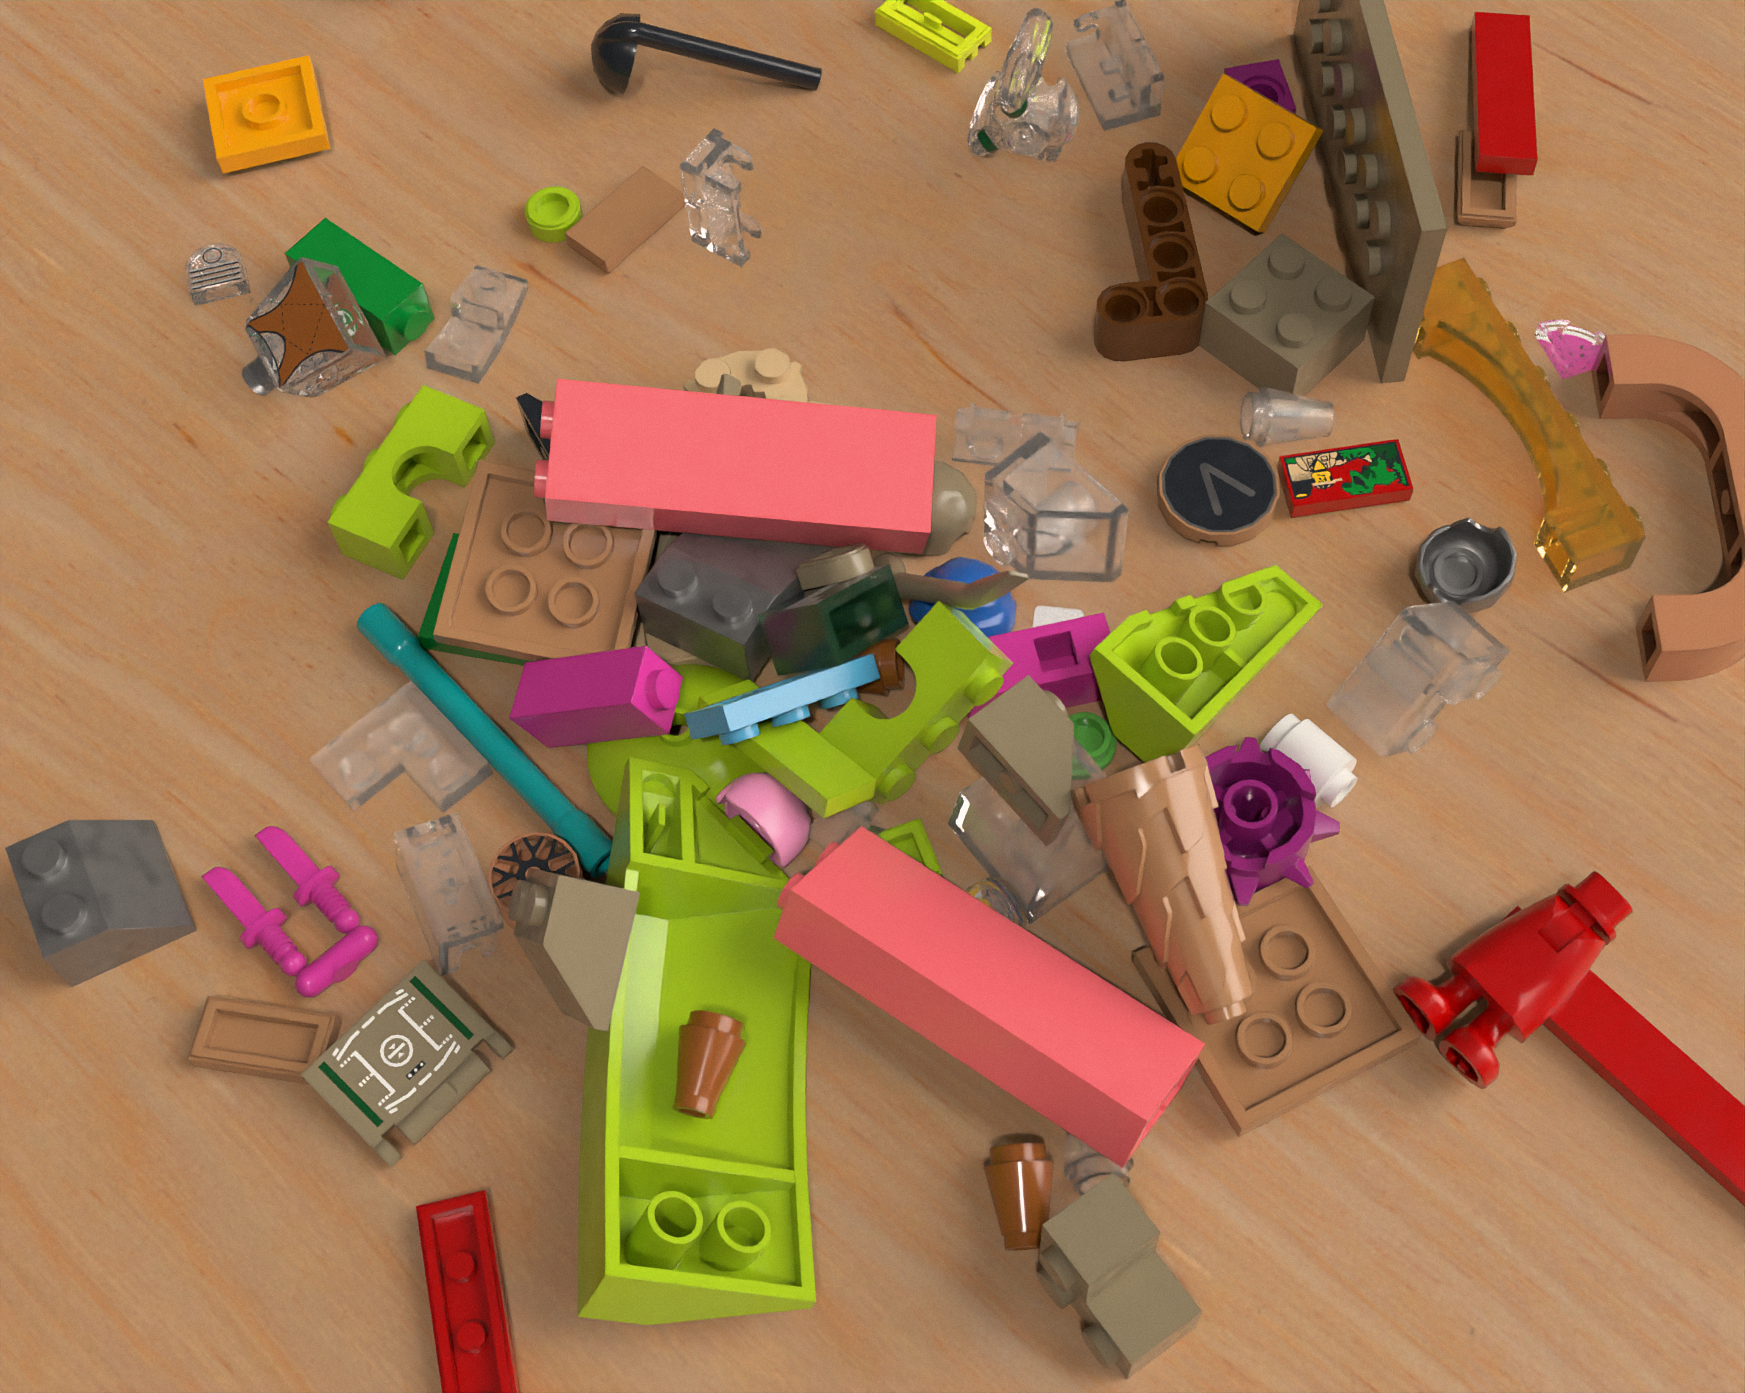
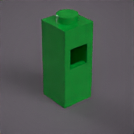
[285,218,435,355]

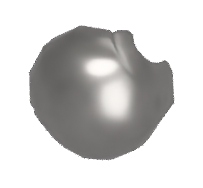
[1414,518,1518,614]

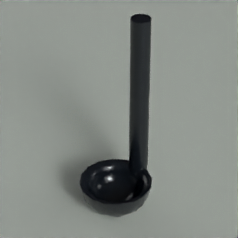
[591,13,822,95]

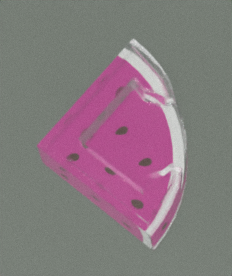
[1535,319,1606,380]

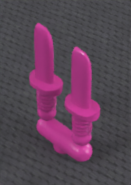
[201,826,378,998]

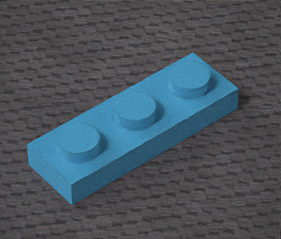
[684,654,880,745]

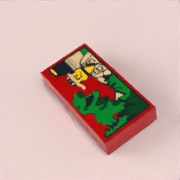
[1277,439,1414,518]

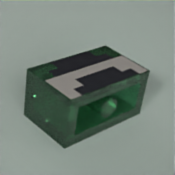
[757,564,909,676]

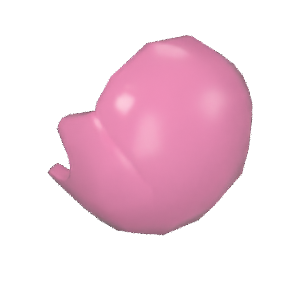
[716,772,811,869]

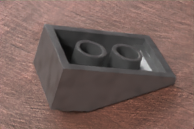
[634,533,836,682]

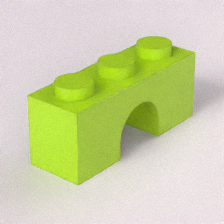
[327,385,495,580]
[819,601,1013,805]

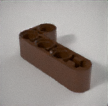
[1094,142,1208,362]

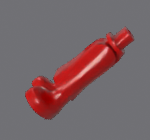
[1393,871,1633,1089]

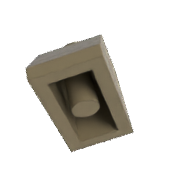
[958,675,1074,847]

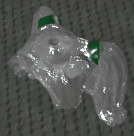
[967,8,1079,162]

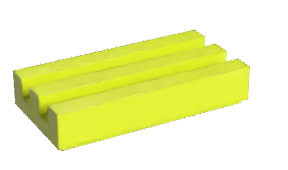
[874,0,992,73]

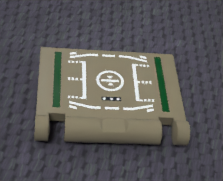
[301,960,513,1168]

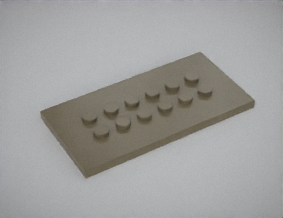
[1294,0,1447,383]

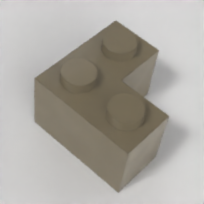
[1037,1172,1202,1380]

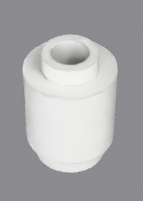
[1259,714,1358,808]

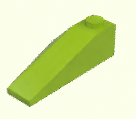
[1090,565,1323,763]

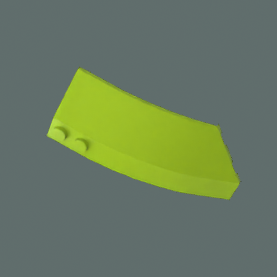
[578,756,816,1325]

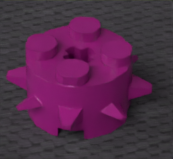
[1205,737,1340,907]

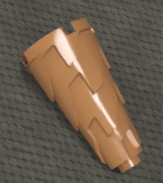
[1071,744,1253,1025]

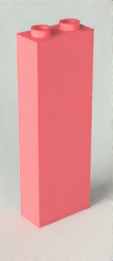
[534,379,937,554]
[773,826,1205,1168]

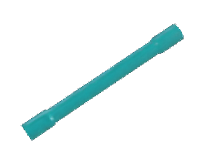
[357,603,613,878]

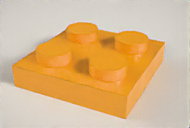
[203,55,331,174]
[1176,74,1324,233]

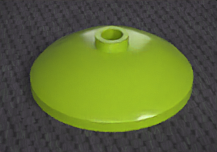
[587,664,767,818]

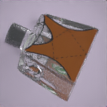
[242,257,386,398]

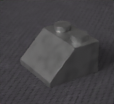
[5,820,197,987]

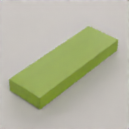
[697,679,877,819]

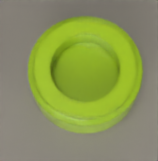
[525,186,583,243]

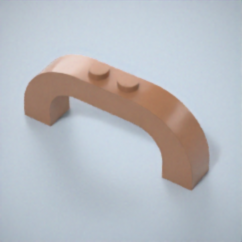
[1591,334,1745,682]

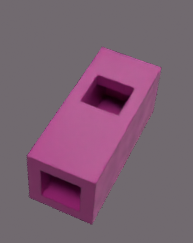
[967,613,1110,719]
[509,646,683,748]

